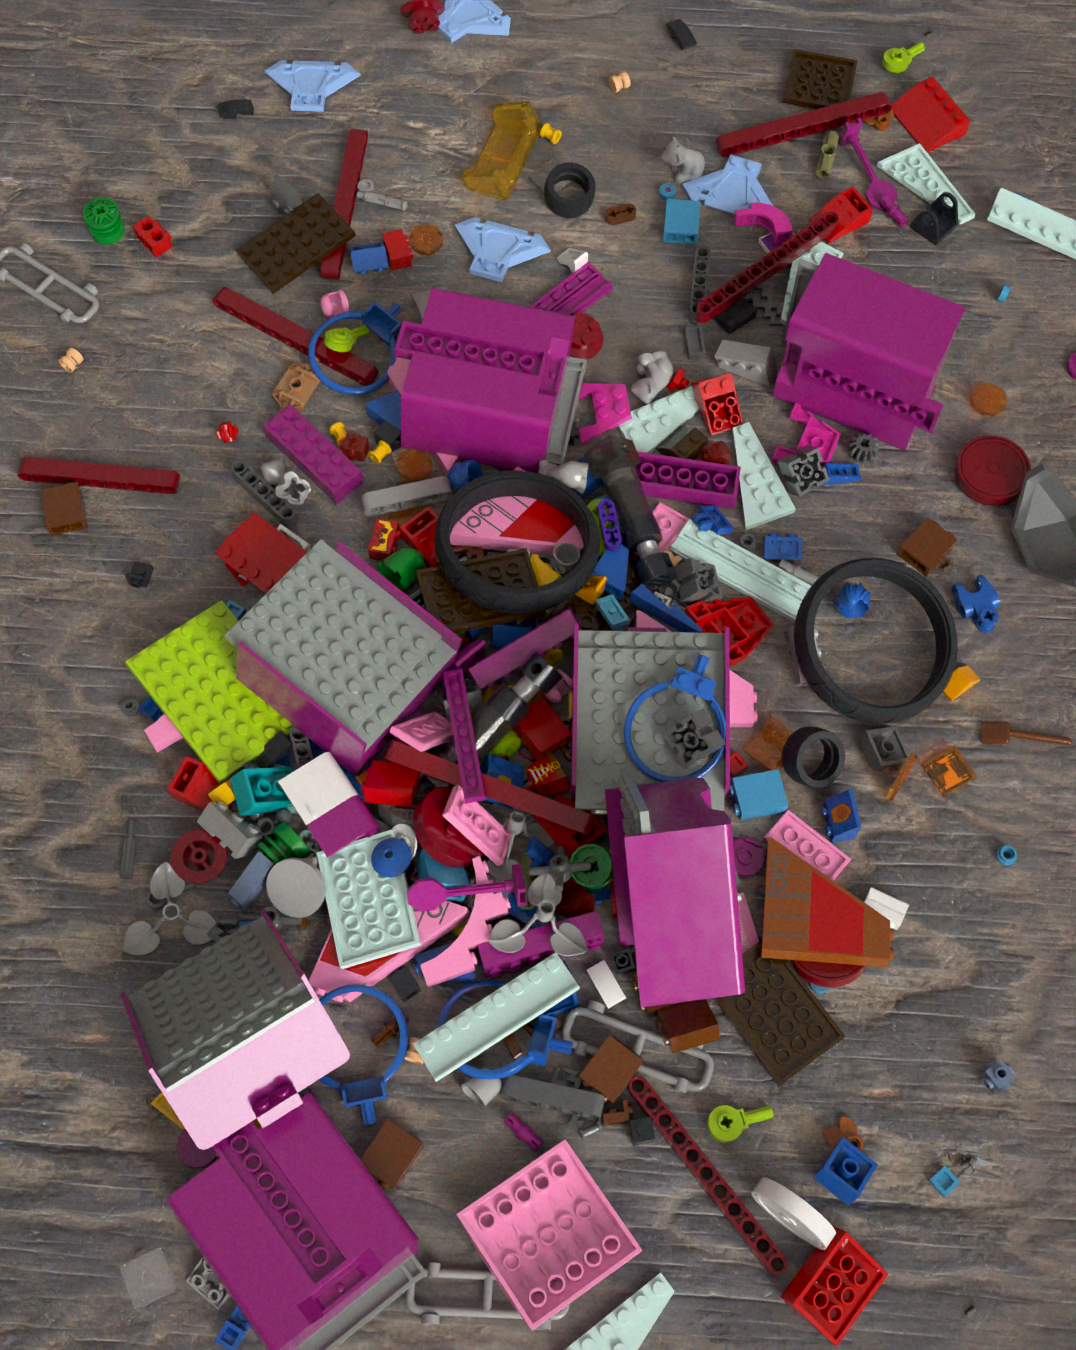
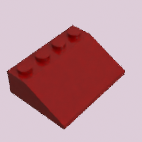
[891,76,970,153]
[215,512,307,593]
[780,1226,888,1347]

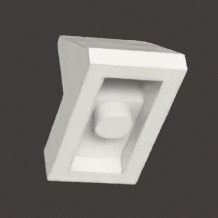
[557,248,588,274]

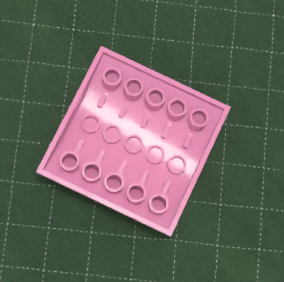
[456,1140,642,1331]

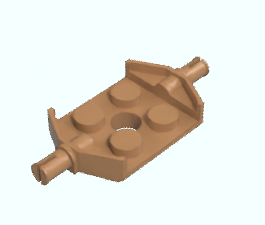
[272,357,322,414]

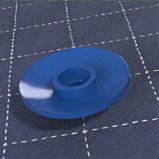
[371,838,412,878]

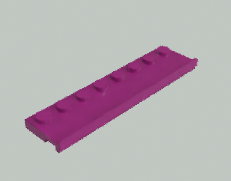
[529,262,613,315]

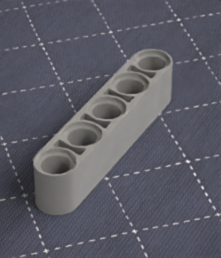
[361,476,453,516]

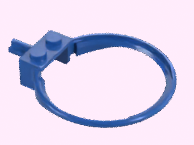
[308,302,402,395]
[624,654,726,782]
[437,980,573,1080]
[319,984,408,1125]

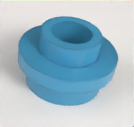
[996,845,1017,865]

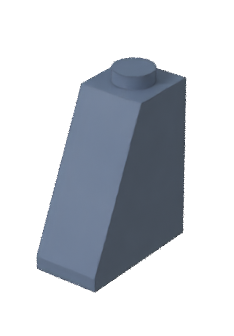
[228,851,275,911]

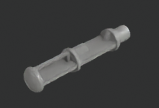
[357,191,408,211]

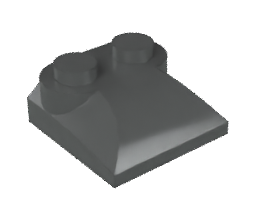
[270,174,302,216]
[860,726,911,771]

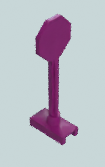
[838,118,898,210]
[407,864,527,912]

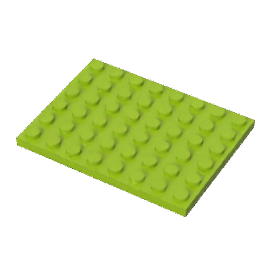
[125,600,293,783]

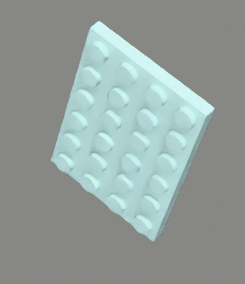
[317,829,421,969]

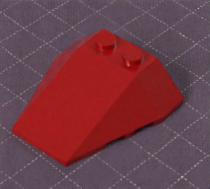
[684,597,774,667]

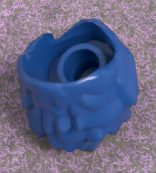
[447,460,483,491]
[833,583,871,618]

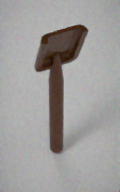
[982,722,1072,745]

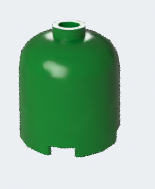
[378,547,425,592]

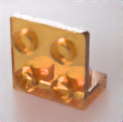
[745,715,793,771]

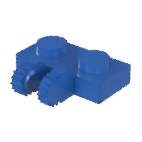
[692,505,734,535]
[525,836,556,877]

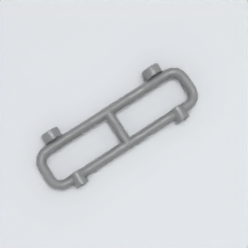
[0,242,99,323]
[561,1000,714,1094]
[405,1263,570,1330]

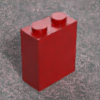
[510,699,572,760]
[361,760,421,808]

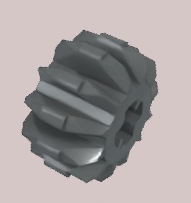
[848,432,879,463]

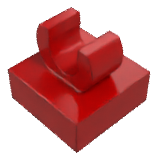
[666,368,689,392]

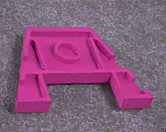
[578,383,632,446]
[771,403,841,466]

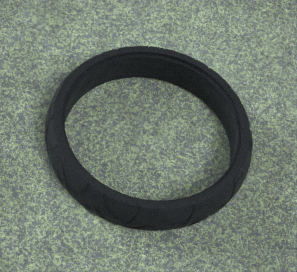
[434,470,600,614]
[794,558,958,723]

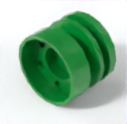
[83,198,125,245]
[256,822,310,865]
[569,844,614,889]

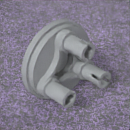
[266,853,326,918]

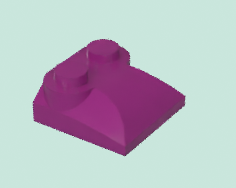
[451,640,486,675]

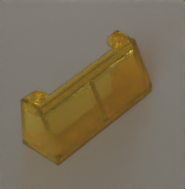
[460,101,543,200]

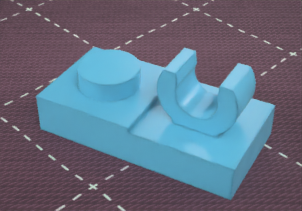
[596,594,630,631]

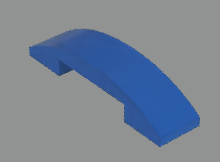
[214,1307,250,1350]

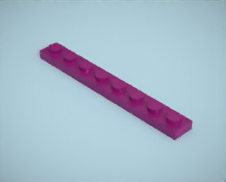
[443,669,486,804]

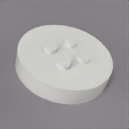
[751,1177,836,1250]

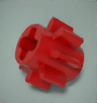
[216,421,239,443]

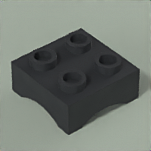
[714,293,757,334]

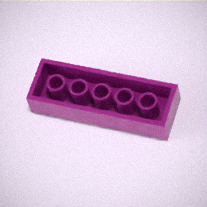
[263,404,364,504]
[629,451,741,509]
[469,607,582,689]
[478,911,605,979]

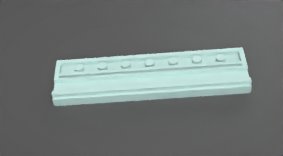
[987,188,1076,259]
[669,519,811,623]
[413,952,580,1082]

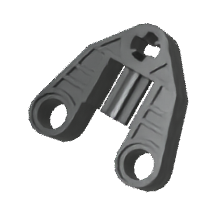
[377,784,438,838]

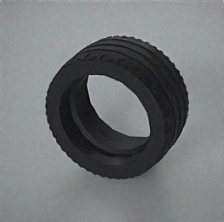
[544,162,596,218]
[781,726,845,788]

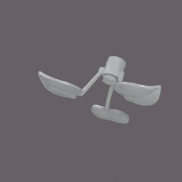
[486,810,555,882]
[123,862,220,955]
[488,874,587,956]

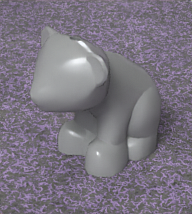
[661,136,705,185]
[631,351,673,405]
[261,457,311,505]
[538,459,588,494]

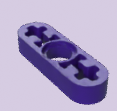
[597,499,622,552]

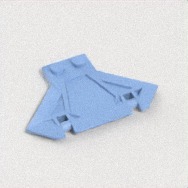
[438,0,511,43]
[264,60,361,112]
[682,154,773,215]
[454,217,551,282]

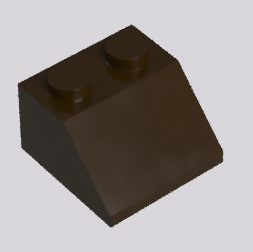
[656,426,708,460]

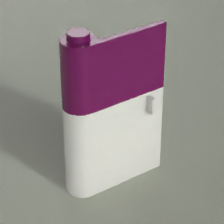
[278,752,381,858]

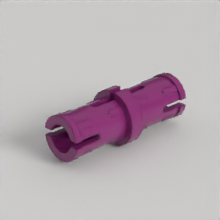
[879,195,909,227]
[504,1112,544,1152]

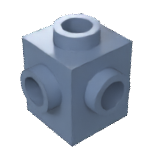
[979,1060,1015,1093]

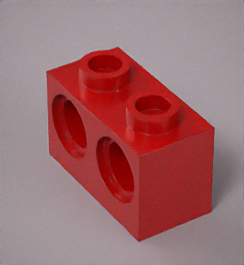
[132,216,172,258]

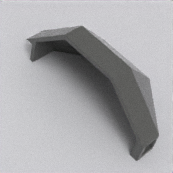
[1011,463,1076,587]

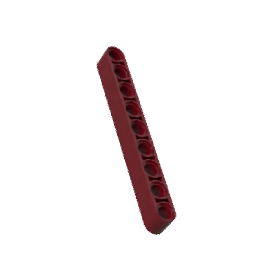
[17,457,180,494]

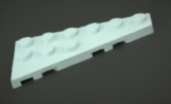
[617,386,699,454]
[565,1273,674,1350]

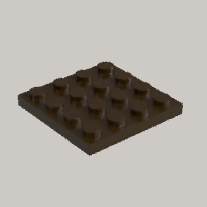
[782,49,858,109]

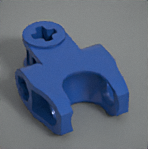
[952,575,1000,633]

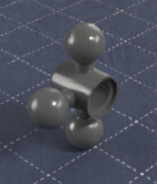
[249,808,292,848]

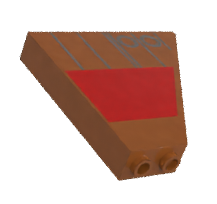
[761,838,894,968]

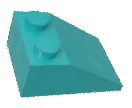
[230,767,293,816]

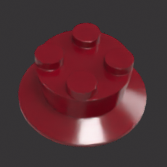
[400,0,445,34]
[570,312,604,360]
[171,829,228,884]

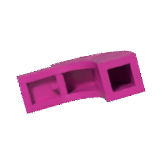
[734,203,793,244]

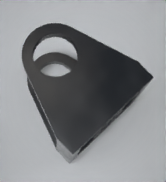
[910,192,959,246]

